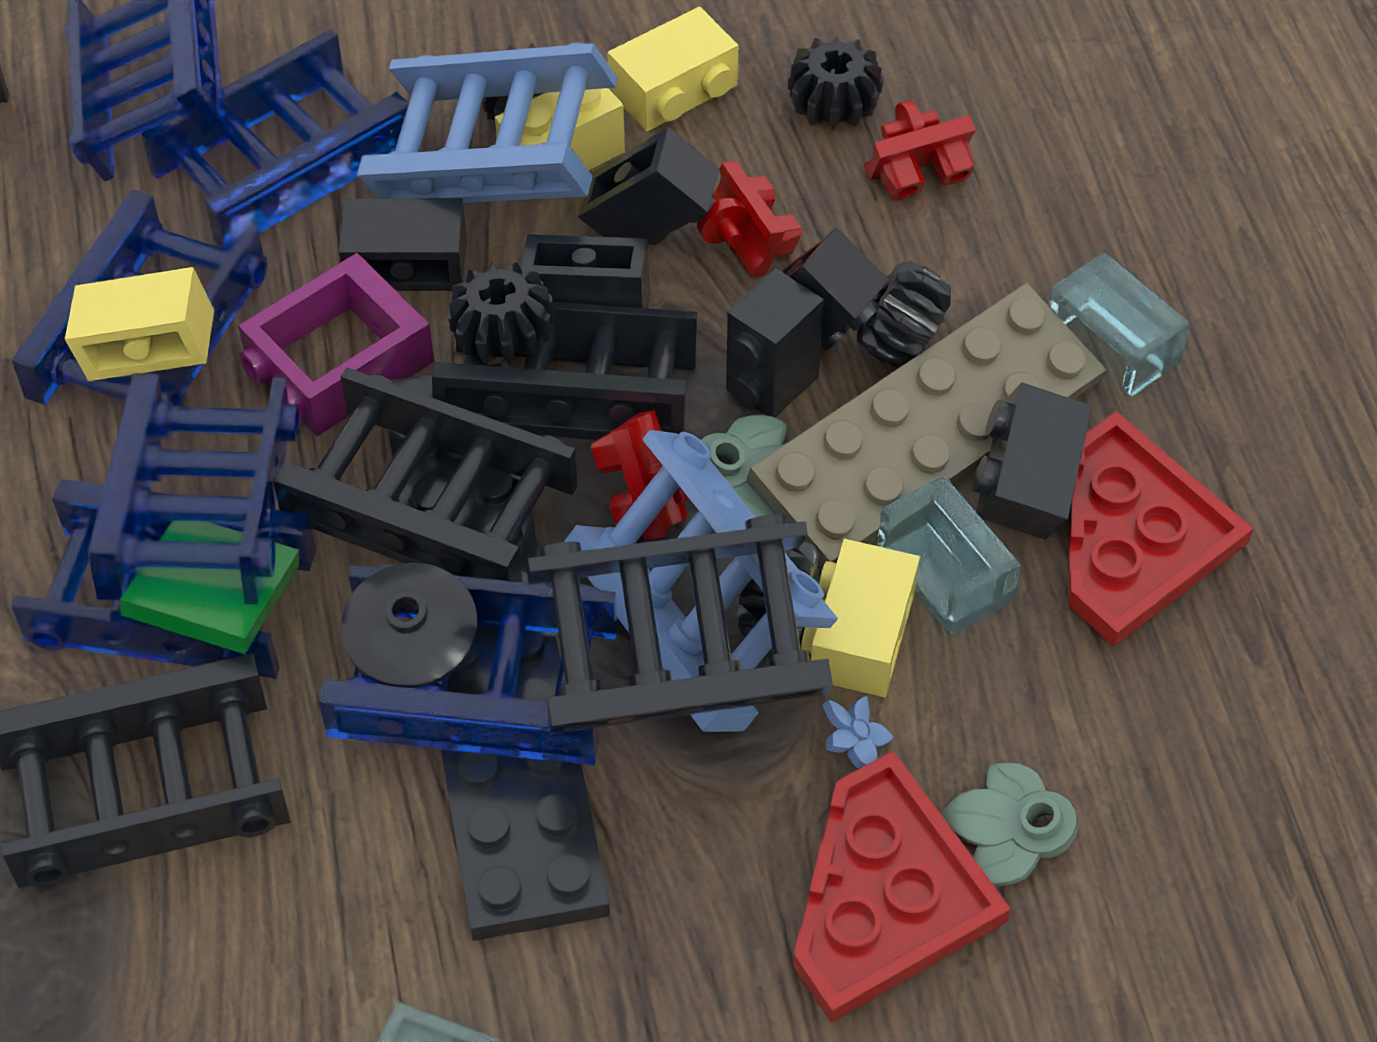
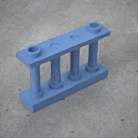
[357,43,618,203]
[564,430,838,732]

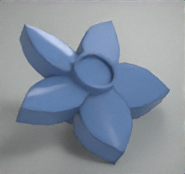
[823,696,894,769]

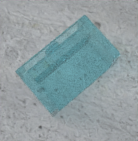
[1049,252,1191,396]
[878,475,1021,635]

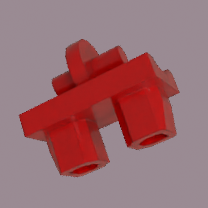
[864,100,976,201]
[697,161,802,277]
[591,410,690,541]

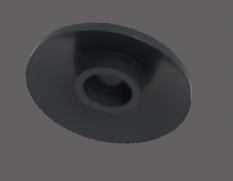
[341,563,478,689]

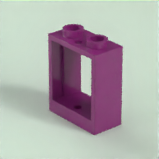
[238,253,435,436]

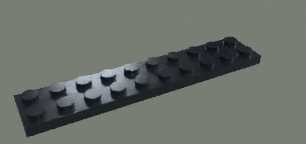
[388,363,610,941]

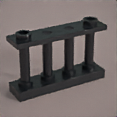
[432,302,698,440]
[273,367,578,603]
[527,514,833,734]
[0,653,291,888]

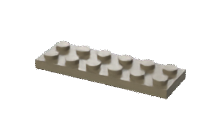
[747,283,1106,568]

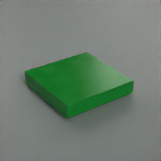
[120,513,299,654]

